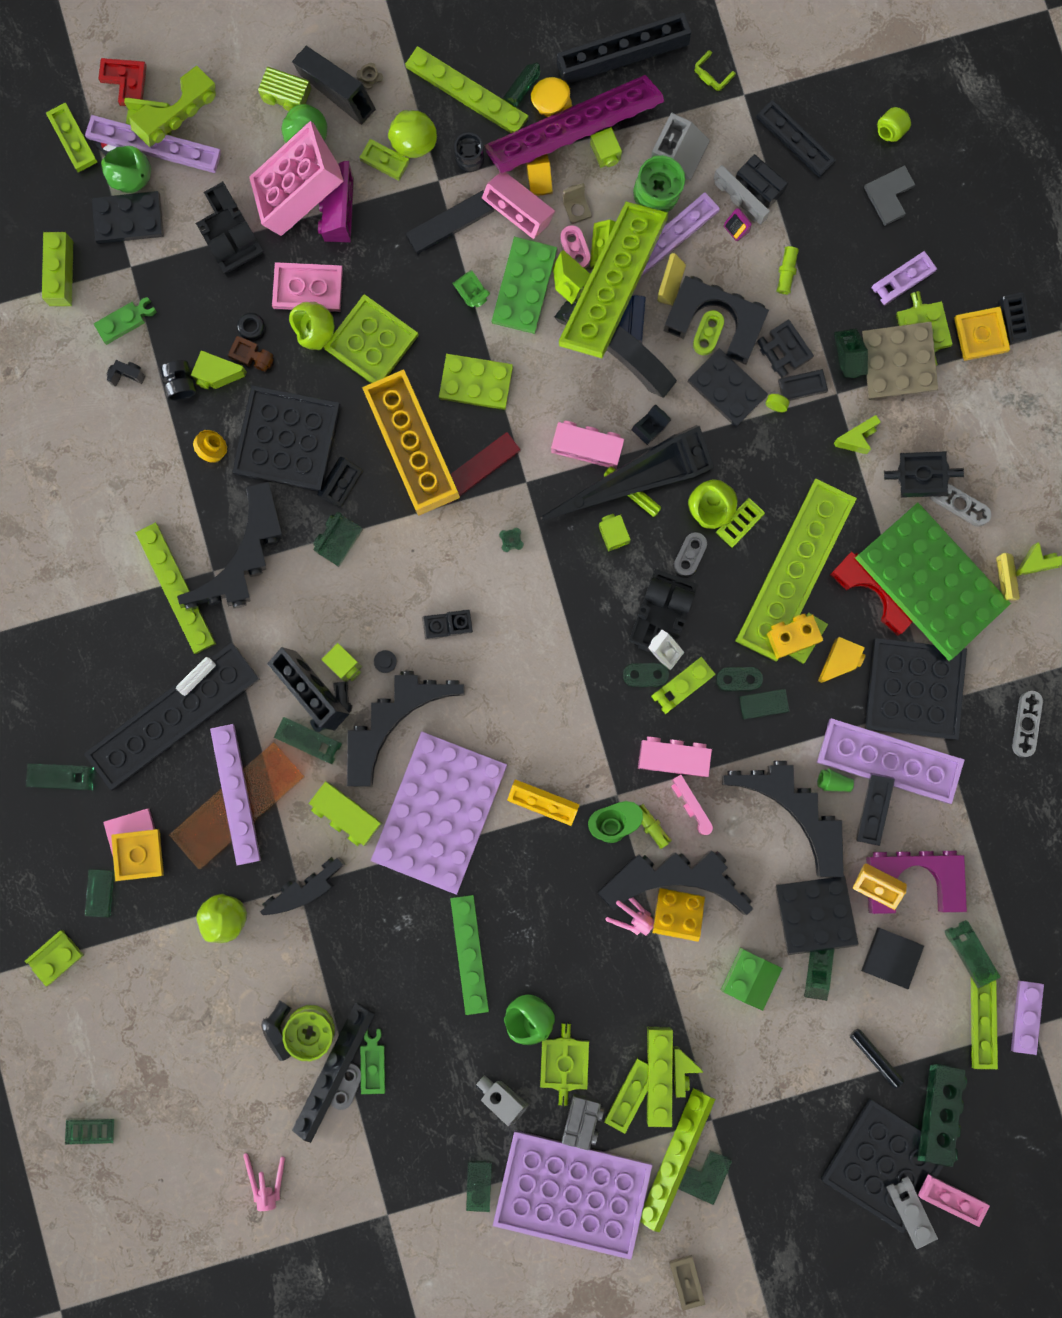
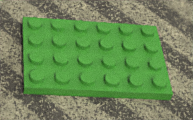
[855,502,1011,661]

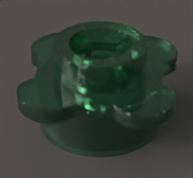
[499,528,524,552]

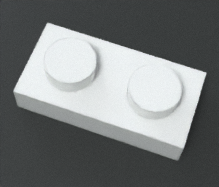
[648,630,684,670]

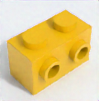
[767,613,823,659]

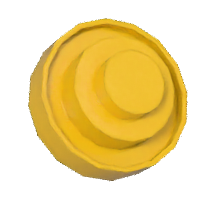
[193,430,227,462]

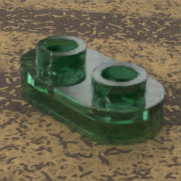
[623,663,669,687]
[716,667,763,691]

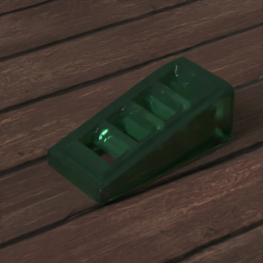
[65,1118,114,1145]

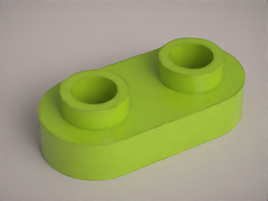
[693,310,724,355]

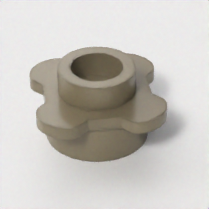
[356,63,383,89]

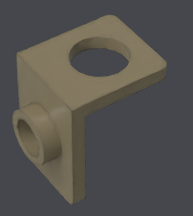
[562,183,592,224]

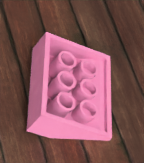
[249,121,343,236]

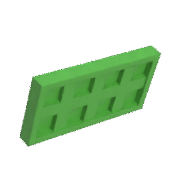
[492,236,557,334]

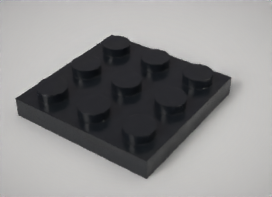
[775,876,859,955]

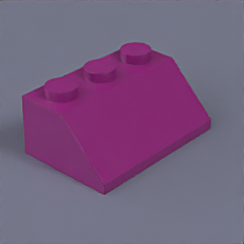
[318,161,354,242]

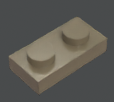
[669,1255,705,1311]

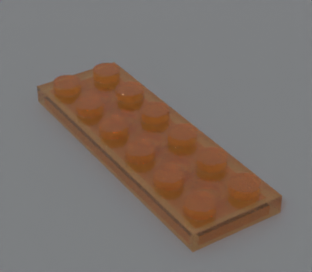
[169,742,305,870]

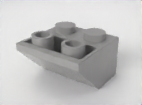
[651,113,710,181]

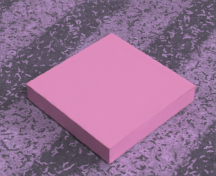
[103,809,155,855]

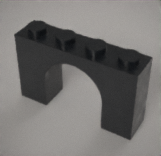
[663,276,769,365]

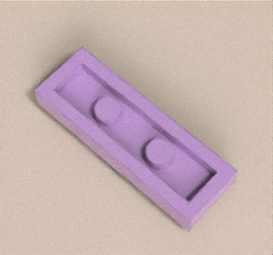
[1011,980,1044,1055]

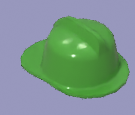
[588,801,643,843]

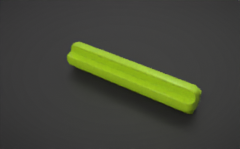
[604,466,661,517]

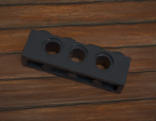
[267,647,349,731]

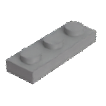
[714,165,770,225]

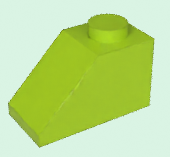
[553,250,590,304]
[191,351,247,389]

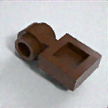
[227,336,274,372]

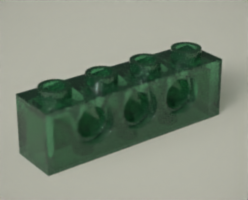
[918,1064,967,1167]

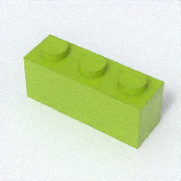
[42,232,73,306]
[308,781,383,846]

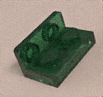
[313,512,363,567]

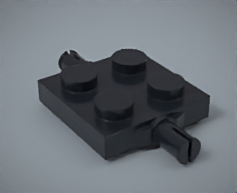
[884,451,964,498]

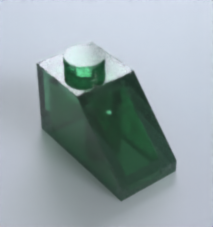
[834,328,868,378]

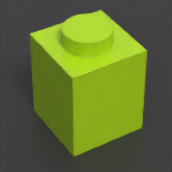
[590,127,622,168]
[599,514,630,552]

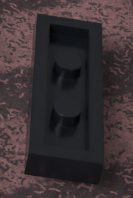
[856,773,895,846]

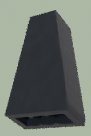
[292,45,376,125]

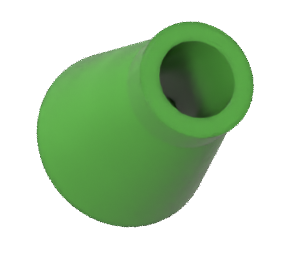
[817,768,854,792]

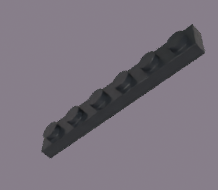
[292,1003,375,1143]

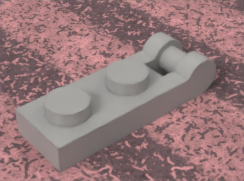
[886,1176,938,1249]

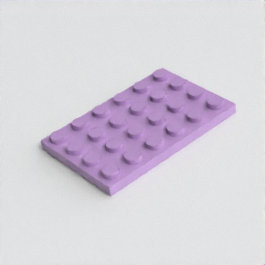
[371,731,507,895]
[493,1130,652,1260]

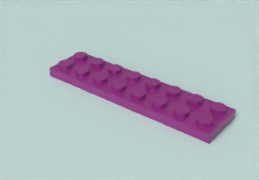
[484,75,664,173]

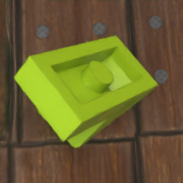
[834,415,881,454]
[1016,542,1062,576]
[673,1046,703,1098]

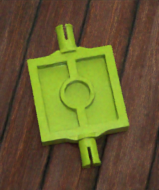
[896,291,952,366]
[540,1023,589,1106]

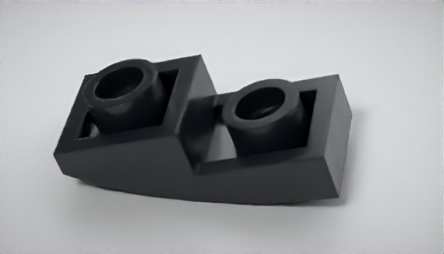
[422,610,473,640]

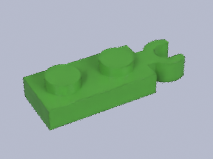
[93,297,157,345]
[361,1028,386,1094]

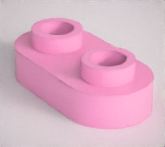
[560,225,590,269]

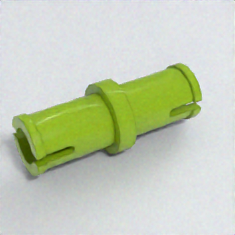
[776,246,799,295]
[639,803,672,849]

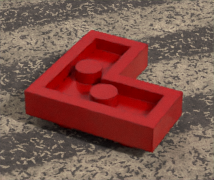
[98,58,147,106]

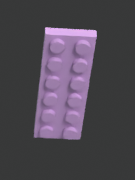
[817,718,964,804]

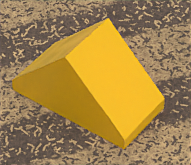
[526,154,553,196]

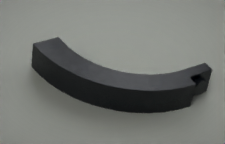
[554,300,677,398]

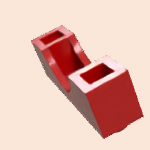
[830,552,913,636]

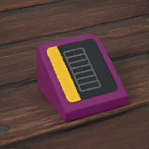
[724,208,752,241]

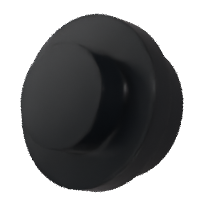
[374,650,397,673]

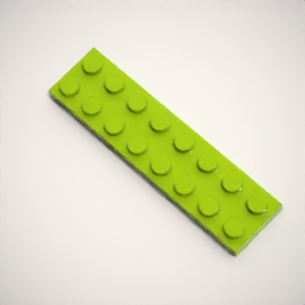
[559,202,668,358]
[735,478,857,661]

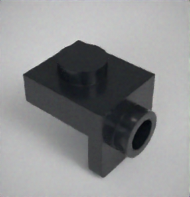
[107,360,146,387]
[631,405,671,445]

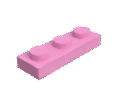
[917,1174,990,1227]

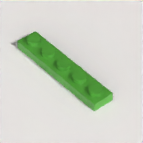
[450,895,489,1015]

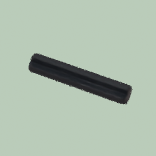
[850,1029,904,1089]

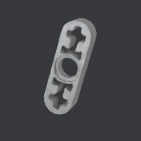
[930,483,991,526]
[1012,691,1043,757]

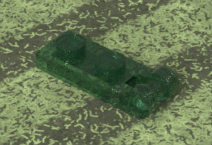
[273,717,342,765]
[26,764,94,790]
[945,920,1000,989]

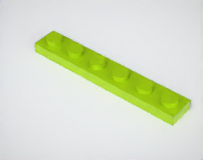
[405,46,528,133]
[135,522,216,654]
[640,1088,716,1232]

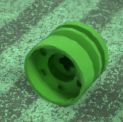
[633,155,685,212]

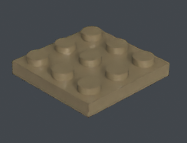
[862,322,938,400]

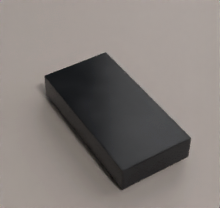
[778,369,828,401]

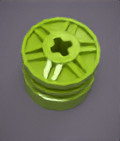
[282,1005,335,1061]

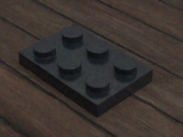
[92,191,164,244]
[687,348,768,427]

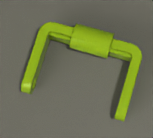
[694,50,736,91]

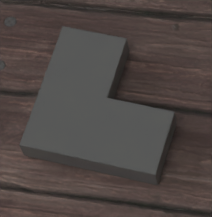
[864,166,915,226]

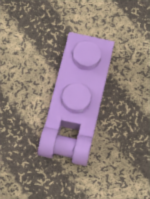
[871,251,937,306]

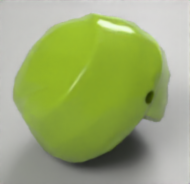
[388,110,437,158]
[289,302,335,350]
[688,480,738,529]
[196,894,247,943]

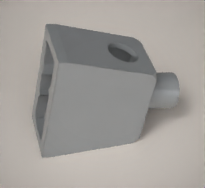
[476,1075,530,1126]

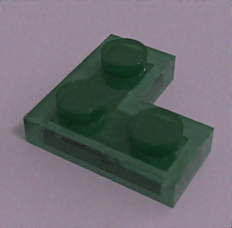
[678,1150,732,1205]

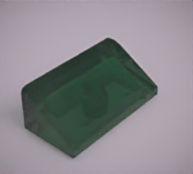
[502,63,540,107]

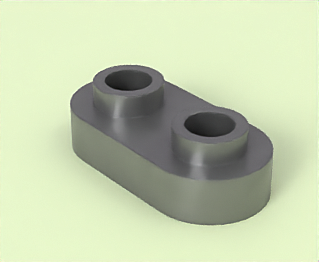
[674,532,707,577]
[331,1062,361,1110]

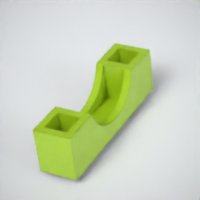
[129,65,216,147]
[647,1027,673,1127]

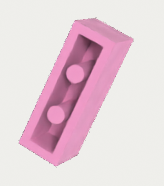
[482,172,555,239]
[551,421,624,470]
[638,737,712,777]

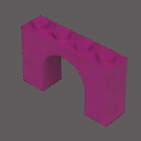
[866,850,967,914]

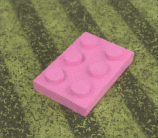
[272,262,343,312]

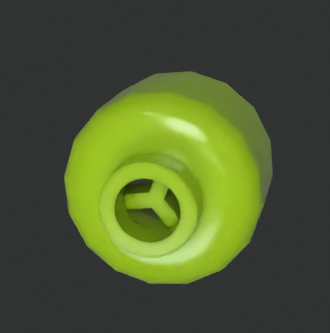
[877,107,911,142]

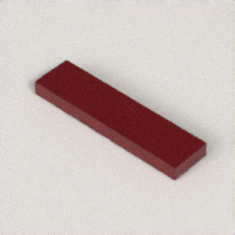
[448,432,521,505]

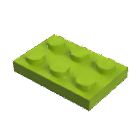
[439,354,513,410]

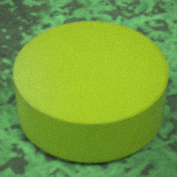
[766,394,790,412]

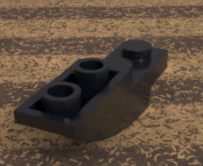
[260,857,346,915]

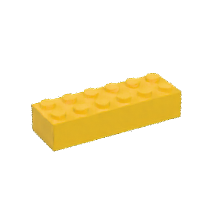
[362,369,460,516]

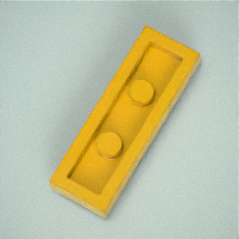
[507,779,580,826]

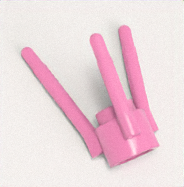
[606,897,654,936]
[244,1153,285,1211]

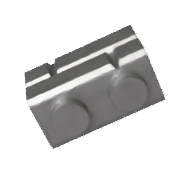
[562,1094,604,1150]

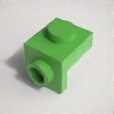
[453,270,490,307]

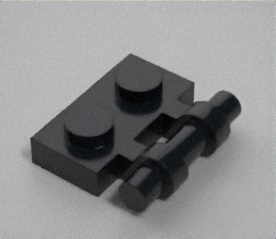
[756,319,814,378]

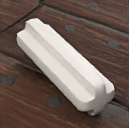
[176,657,216,696]

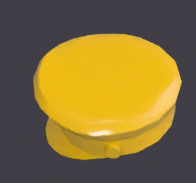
[531,77,572,117]

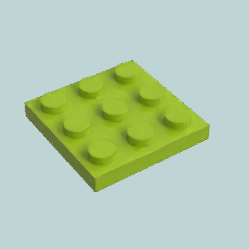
[324,294,419,383]

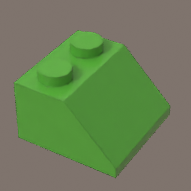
[720,948,783,1011]

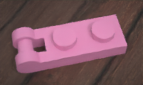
[671,775,713,835]

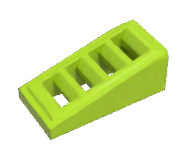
[716,498,765,548]

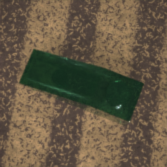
[804,949,834,1001]

